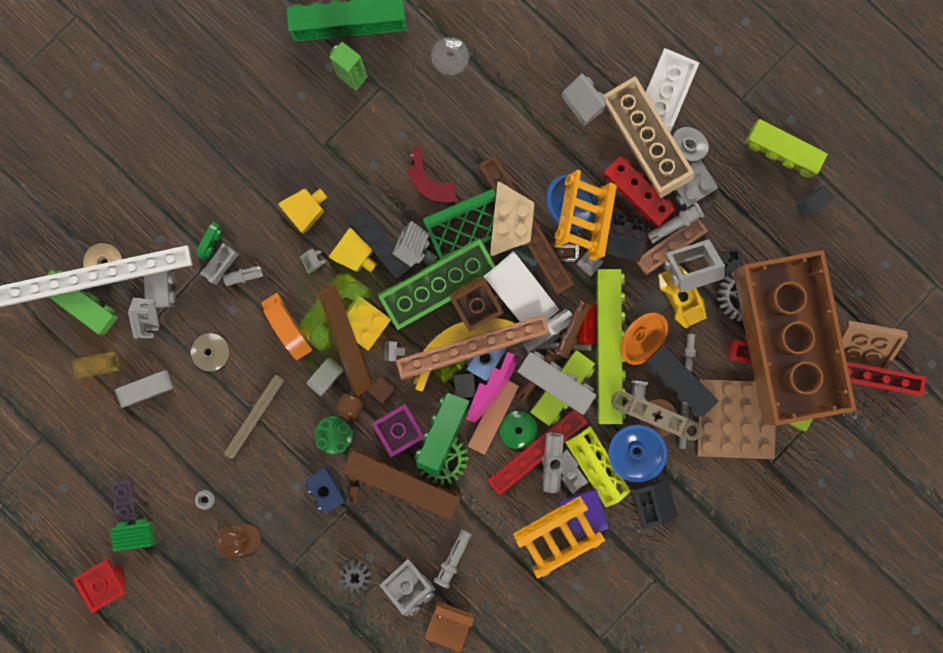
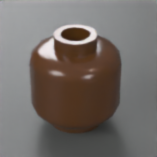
[335,392,364,422]

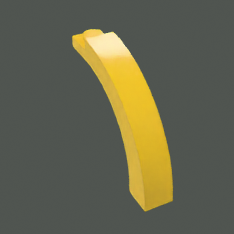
[413,318,514,392]

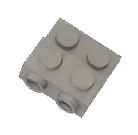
[674,160,718,209]
[379,559,436,616]

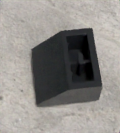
[605,212,649,262]
[631,479,678,529]

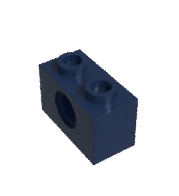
[305,467,346,514]

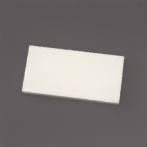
[646,48,699,132]
[484,252,559,322]

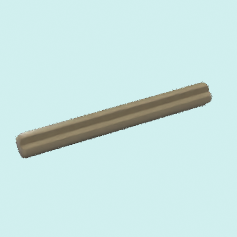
[224,375,284,459]

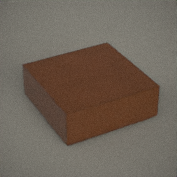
[368,377,395,404]

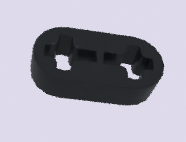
[720,247,743,277]

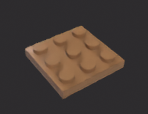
[841,321,908,369]

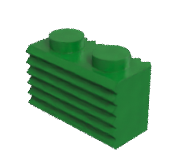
[110,518,156,552]

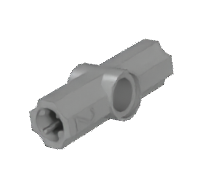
[520,309,573,354]
[542,432,564,493]

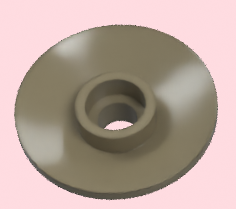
[191,333,229,371]

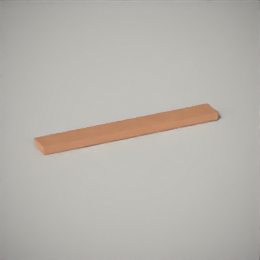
[396,315,550,379]

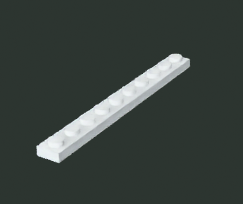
[0,246,193,307]

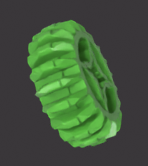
[417,437,468,485]

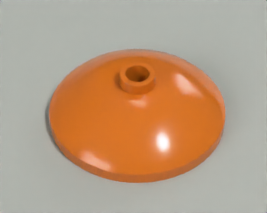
[620,313,668,365]

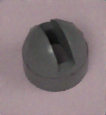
[422,249,438,265]

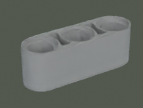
[115,370,174,408]

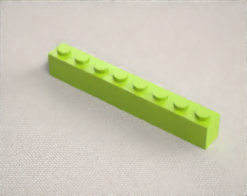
[596,269,626,424]

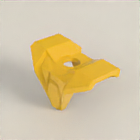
[658,264,707,328]

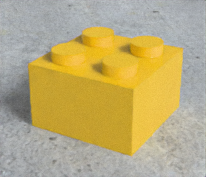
[346,295,391,351]

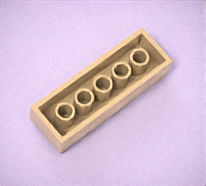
[604,76,695,198]

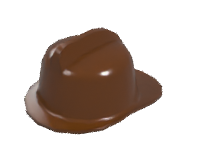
[215,524,261,558]

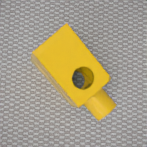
[278,189,327,234]
[329,228,378,273]

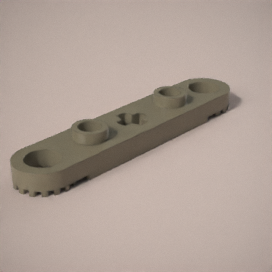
[611,391,702,441]

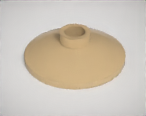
[83,243,122,268]

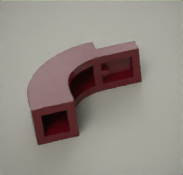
[407,146,456,205]

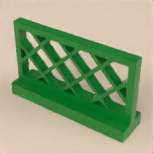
[422,189,496,259]

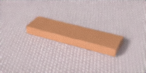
[635,218,708,276]
[468,381,519,455]

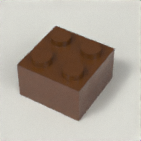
[449,275,503,332]

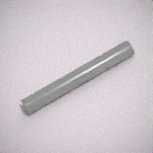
[538,342,591,351]

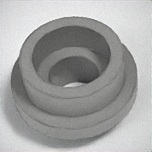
[195,490,215,510]

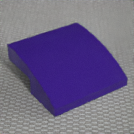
[560,489,609,539]

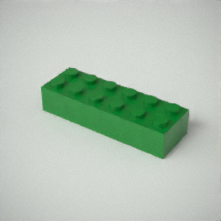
[287,0,407,42]

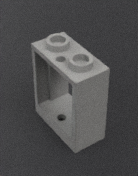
[664,240,725,292]

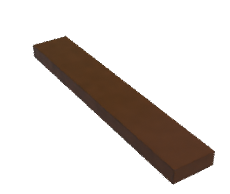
[318,284,372,396]

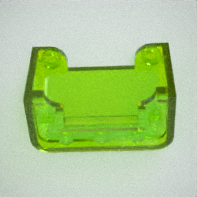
[299,272,373,352]

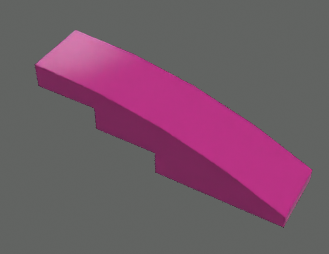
[466,352,519,423]

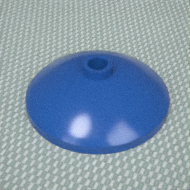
[546,174,597,231]
[608,425,667,482]

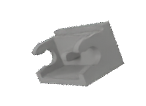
[200,243,239,285]
[128,298,160,339]

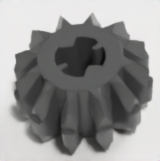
[339,560,372,594]

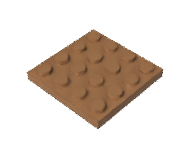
[696,379,776,459]

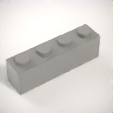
[517,351,596,415]

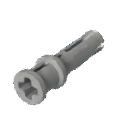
[647,202,705,243]
[433,529,472,589]

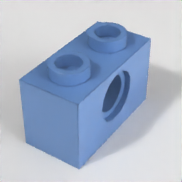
[466,348,507,381]

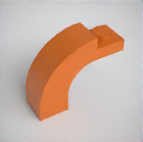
[261,293,312,361]

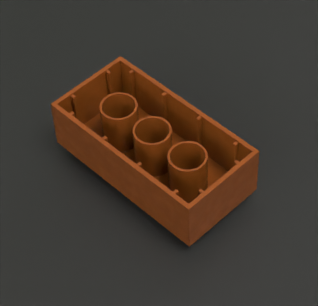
[733,250,856,426]

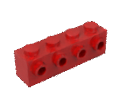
[602,156,675,228]

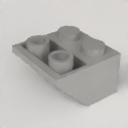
[561,73,606,126]

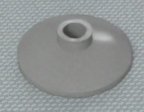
[673,127,708,161]

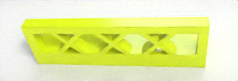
[565,426,631,507]

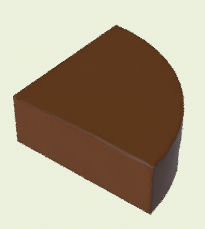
[350,484,360,504]

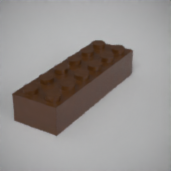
[343,448,461,521]

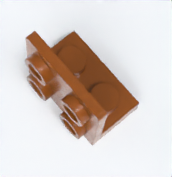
[425,602,474,651]

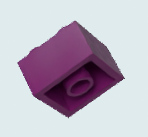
[372,403,425,457]

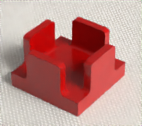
[72,558,127,613]

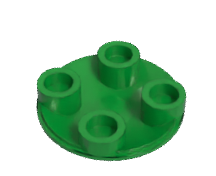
[315,416,353,454]

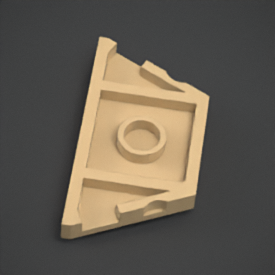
[490,182,535,257]

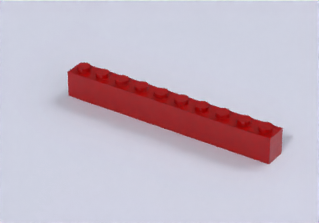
[726,340,926,396]

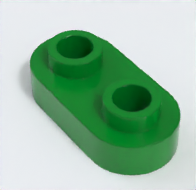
[196,222,223,259]

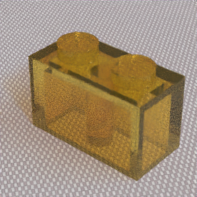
[71,352,120,379]

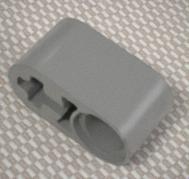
[306,357,344,396]

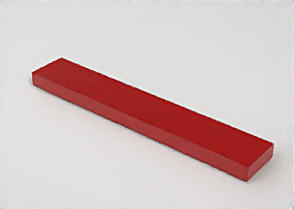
[487,409,588,496]

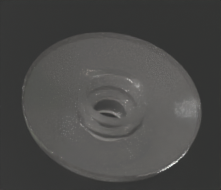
[431,37,469,75]

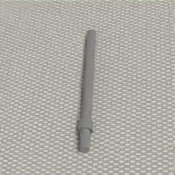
[678,334,696,449]

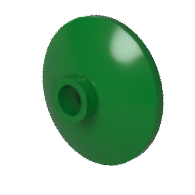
[499,411,537,449]

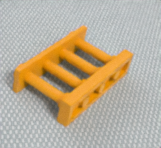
[555,170,617,260]
[513,496,605,579]

